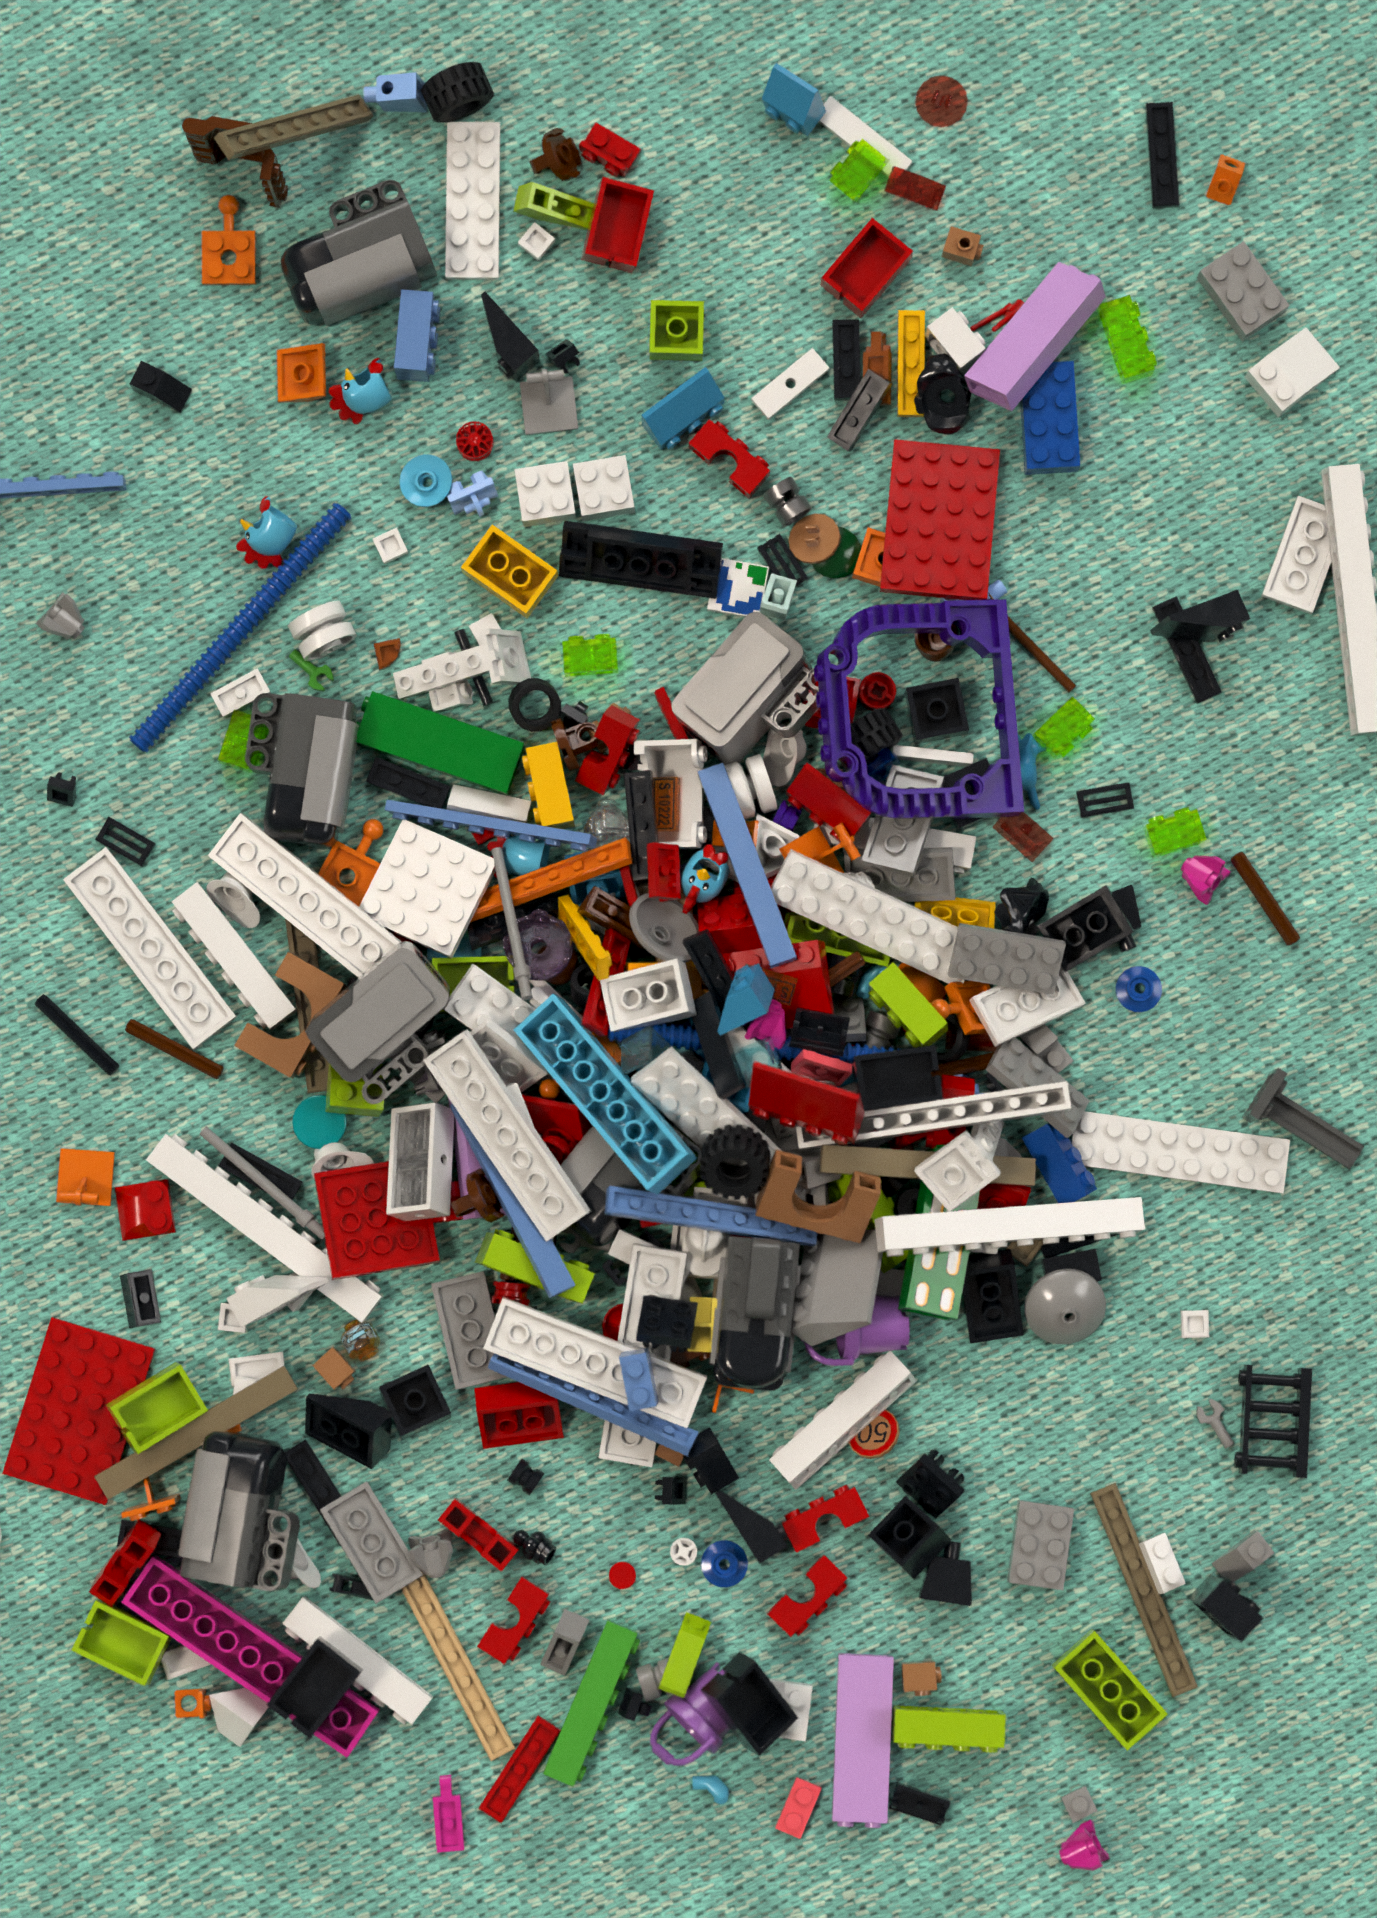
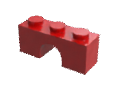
[689,419,770,499]
[575,705,640,795]
[925,1074,975,1149]
[781,1484,869,1553]
[438,1498,520,1572]
[89,1519,161,1607]
[767,1554,848,1637]
[477,1576,551,1664]

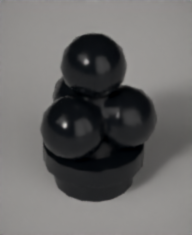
[513,1530,556,1565]

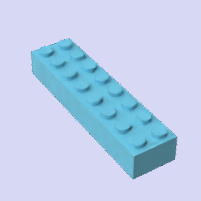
[514,993,697,1195]

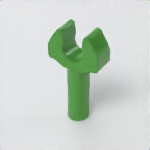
[289,649,334,692]

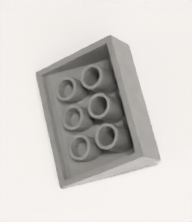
[791,1229,883,1346]

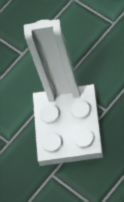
[393,628,531,699]
[914,1121,1004,1212]

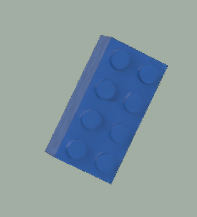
[1020,361,1080,475]

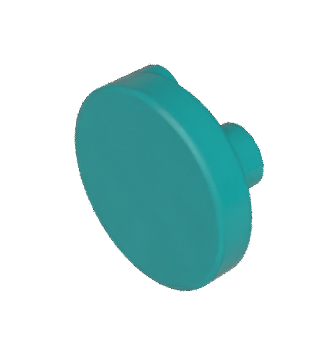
[292,1095,347,1149]

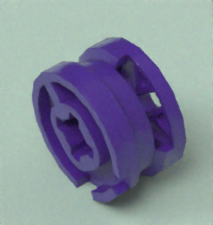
[773,800,803,832]

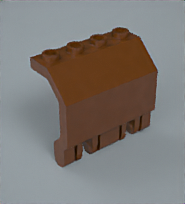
[182,116,288,208]

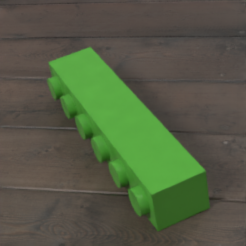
[543,1619,640,1787]

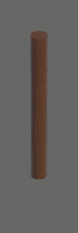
[1008,616,1077,693]

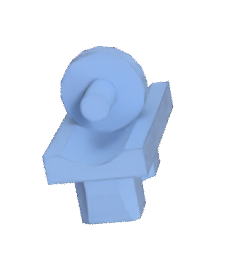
[447,471,498,517]

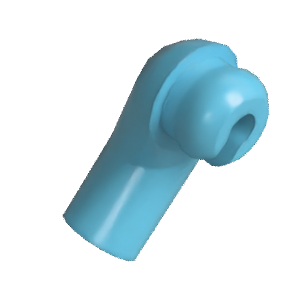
[856,964,887,999]
[692,1776,729,1804]

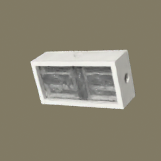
[386,1102,454,1221]

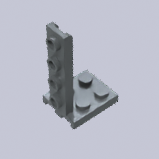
[1241,1068,1364,1170]

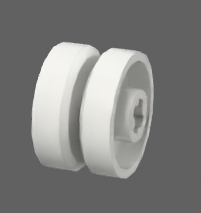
[288,601,357,661]
[724,754,778,820]

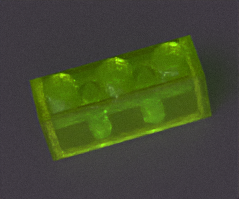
[1097,295,1157,384]

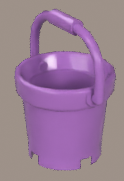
[801,1295,910,1366]
[650,1662,730,1766]

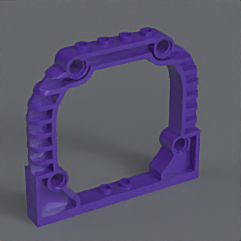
[814,599,1024,819]

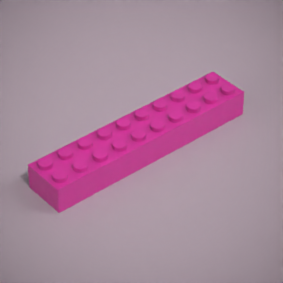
[121,1555,380,1758]

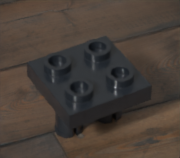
[636,1295,698,1353]
[896,1450,965,1519]

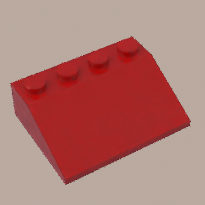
[722,940,834,1030]
[749,1061,865,1145]

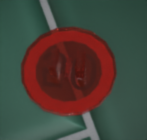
[915,75,968,127]

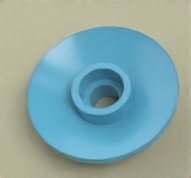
[400,454,452,507]

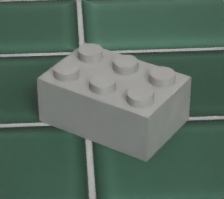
[1197,241,1290,342]
[1007,1500,1074,1590]

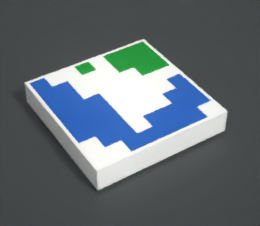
[707,558,769,617]

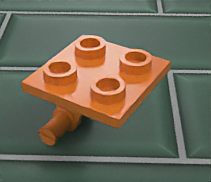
[779,823,861,873]
[56,1148,115,1206]
[121,1468,181,1521]

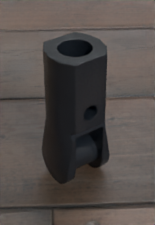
[329,1573,373,1600]

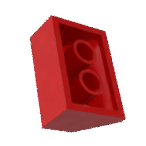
[786,762,871,843]
[522,1095,593,1144]
[474,1382,564,1449]

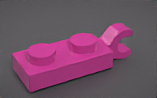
[433,1775,465,1853]

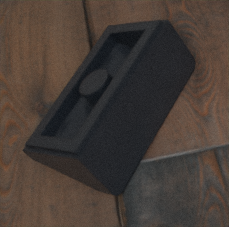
[120,1269,161,1328]

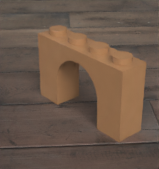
[234,952,347,1079]
[755,1150,881,1243]

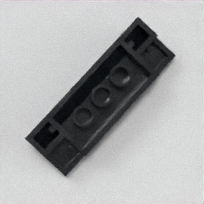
[559,521,723,599]

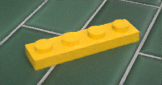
[897,310,925,417]
[558,895,612,981]

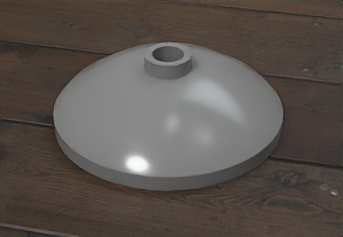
[629,893,699,963]
[1025,1269,1106,1345]

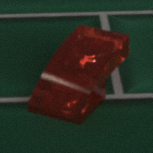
[884,166,946,211]

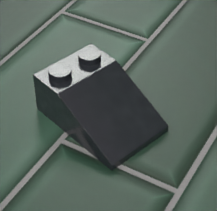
[481,291,540,382]
[1150,590,1251,643]
[1038,885,1134,972]
[962,1249,1024,1344]
[305,1393,392,1469]
[715,1490,788,1564]

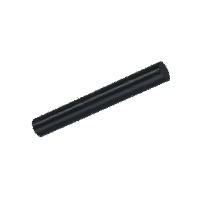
[454,629,493,707]

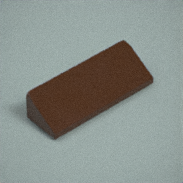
[577,886,644,949]

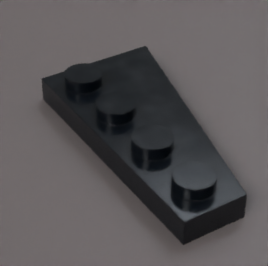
[468,887,572,951]

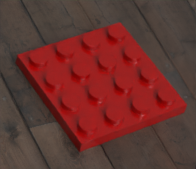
[314,1161,440,1280]

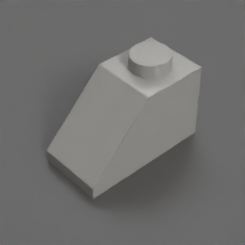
[1211,1530,1275,1582]
[540,1609,589,1676]

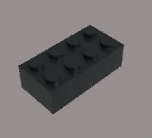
[1189,1574,1264,1642]

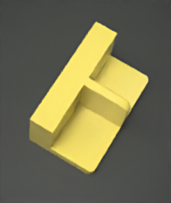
[688,1297,717,1353]

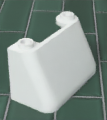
[634,739,707,850]

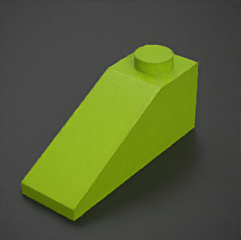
[513,182,594,230]
[658,1612,711,1698]

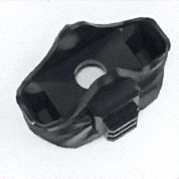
[914,353,972,435]
[994,877,1049,936]

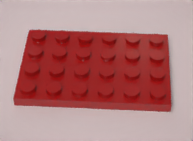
[880,439,1000,600]
[2,1317,156,1505]

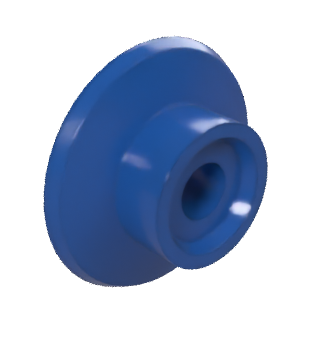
[1116,966,1162,1012]
[701,1540,748,1588]

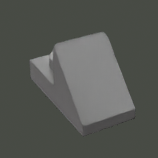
[1019,1024,1074,1073]

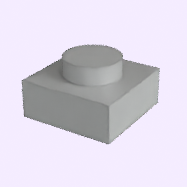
[1061,1785,1098,1823]

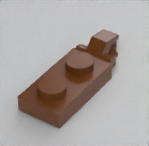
[863,331,892,406]

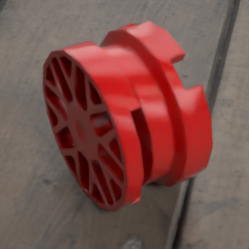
[456,421,494,462]
[858,672,896,711]
[542,1128,577,1165]
[491,1281,531,1306]

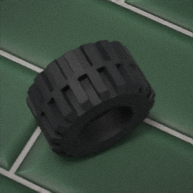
[421,62,494,123]
[840,708,903,771]
[700,1124,770,1200]

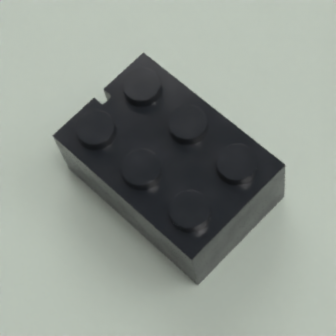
[851,1045,943,1111]
[266,1636,363,1739]
[701,1652,798,1756]

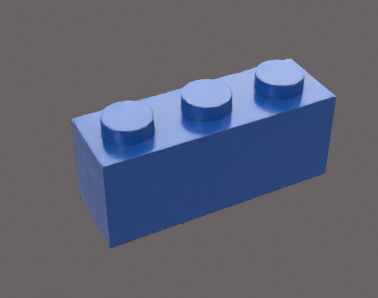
[1022,1123,1097,1203]

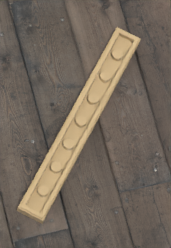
[401,1571,515,1761]

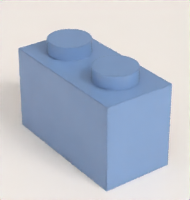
[619,1348,659,1411]

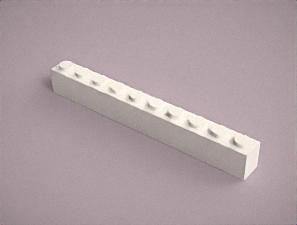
[1321,464,1377,735]
[796,1081,1071,1151]
[146,1134,383,1323]
[875,1197,1145,1257]

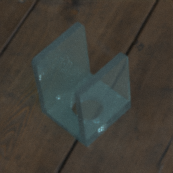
[621,1025,671,1075]
[735,1036,783,1087]

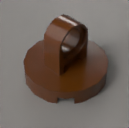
[529,128,581,181]
[551,718,600,771]
[451,1169,504,1223]

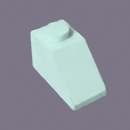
[760,573,797,621]

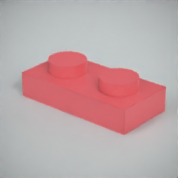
[791,1049,852,1086]
[775,1776,822,1839]

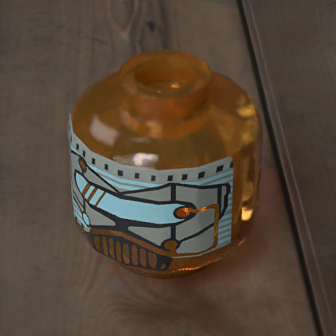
[340,1319,381,1362]

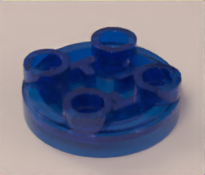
[866,747,900,782]

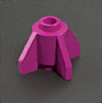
[1181,855,1231,905]
[742,999,786,1049]
[1059,1820,1110,1871]

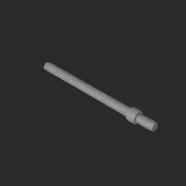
[491,847,532,1000]
[200,1126,324,1240]

